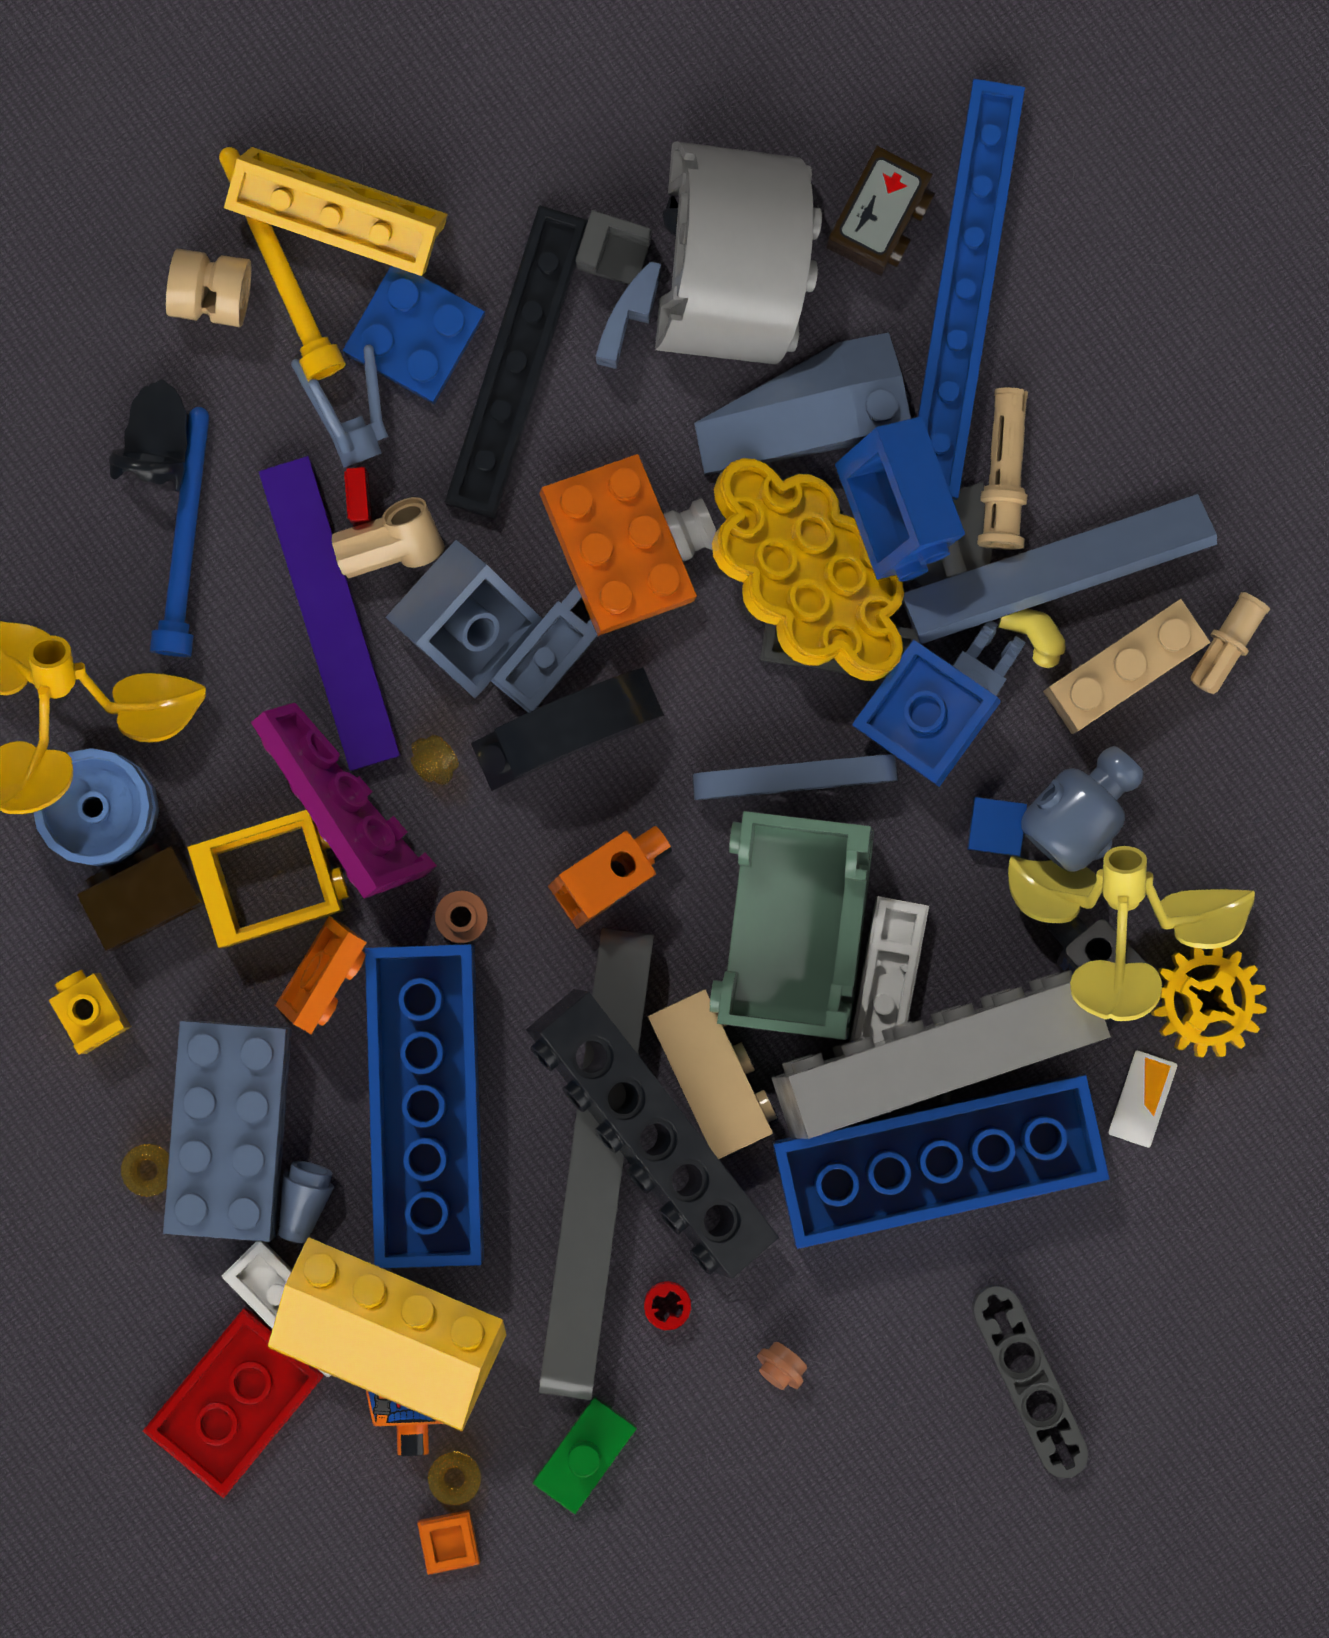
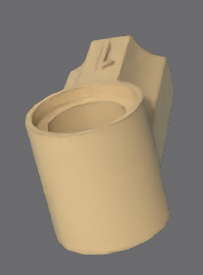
[332,497,445,579]

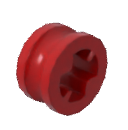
[644,1281,691,1331]

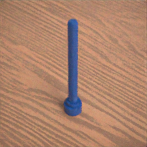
[150,407,209,657]

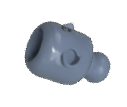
[1021,746,1144,872]

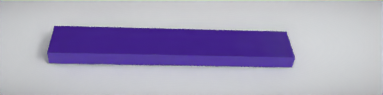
[258,456,401,772]

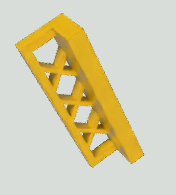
[224,147,448,276]

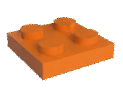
[275,916,367,1034]

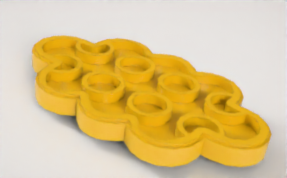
[712,458,904,681]

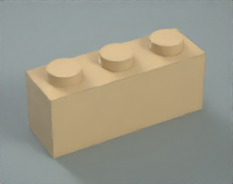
[1043,599,1211,734]
[648,989,777,1159]

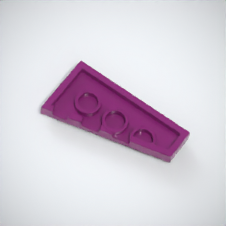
[251,703,437,898]

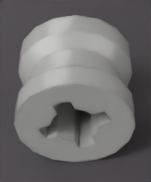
[663,498,716,562]

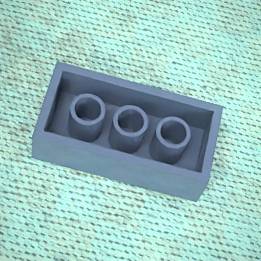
[163,1020,292,1242]

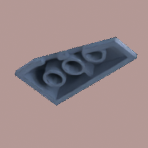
[694,332,911,475]

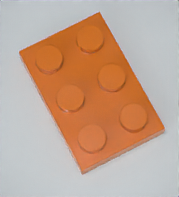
[539,454,697,636]

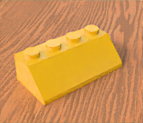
[268,1237,507,1431]

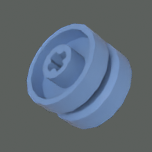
[33,748,159,867]

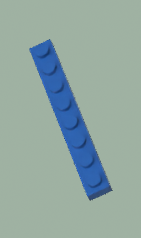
[918,79,1025,500]

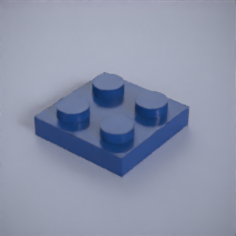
[342,266,486,405]
[852,639,1001,787]

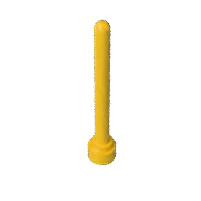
[219,147,346,381]

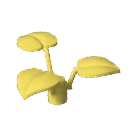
[1008,846,1255,1021]

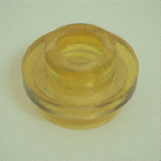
[411,734,459,785]
[121,1144,169,1197]
[428,1451,481,1505]

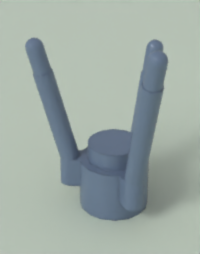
[291,345,388,468]

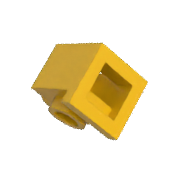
[49,969,131,1055]

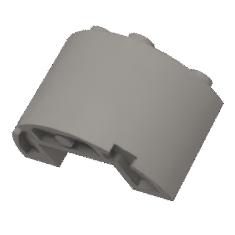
[655,141,822,365]

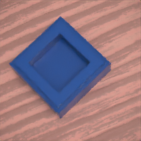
[967,797,1027,857]

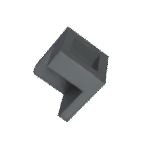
[576,210,652,285]

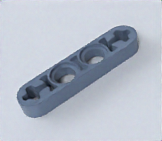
[692,754,898,800]

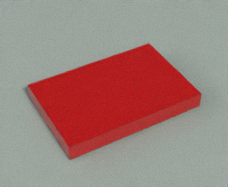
[142,1307,324,1499]

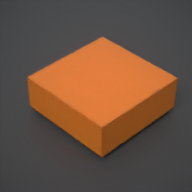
[417,1510,480,1575]

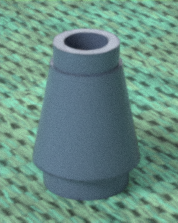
[278,1161,334,1243]

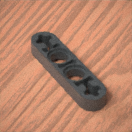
[972,1284,1088,1478]

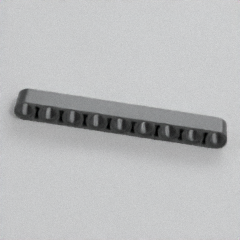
[539,927,654,1400]

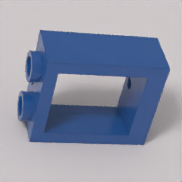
[835,416,965,582]

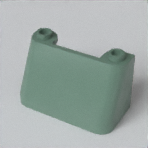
[710,811,874,1040]

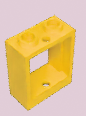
[187,810,349,948]

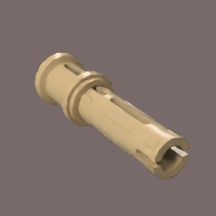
[977,387,1028,550]

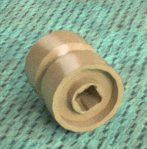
[166,249,252,327]

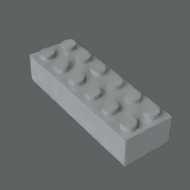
[771,970,1111,1139]

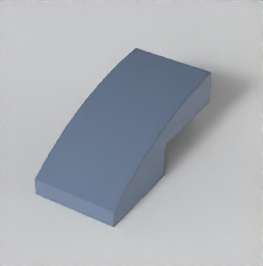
[596,262,661,369]

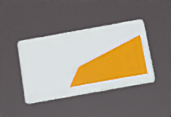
[1108,1050,1177,1148]

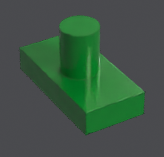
[532,1395,637,1514]

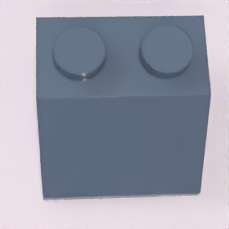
[385,540,542,698]

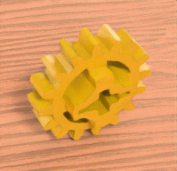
[1151,947,1267,1057]

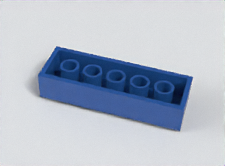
[365,944,484,1268]
[772,1073,1110,1249]

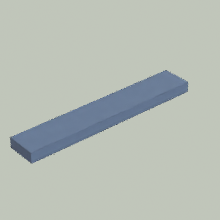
[903,494,1217,644]

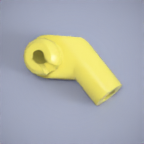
[998,608,1066,668]

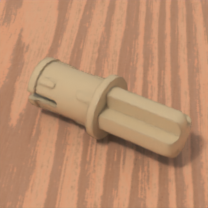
[1191,592,1270,694]

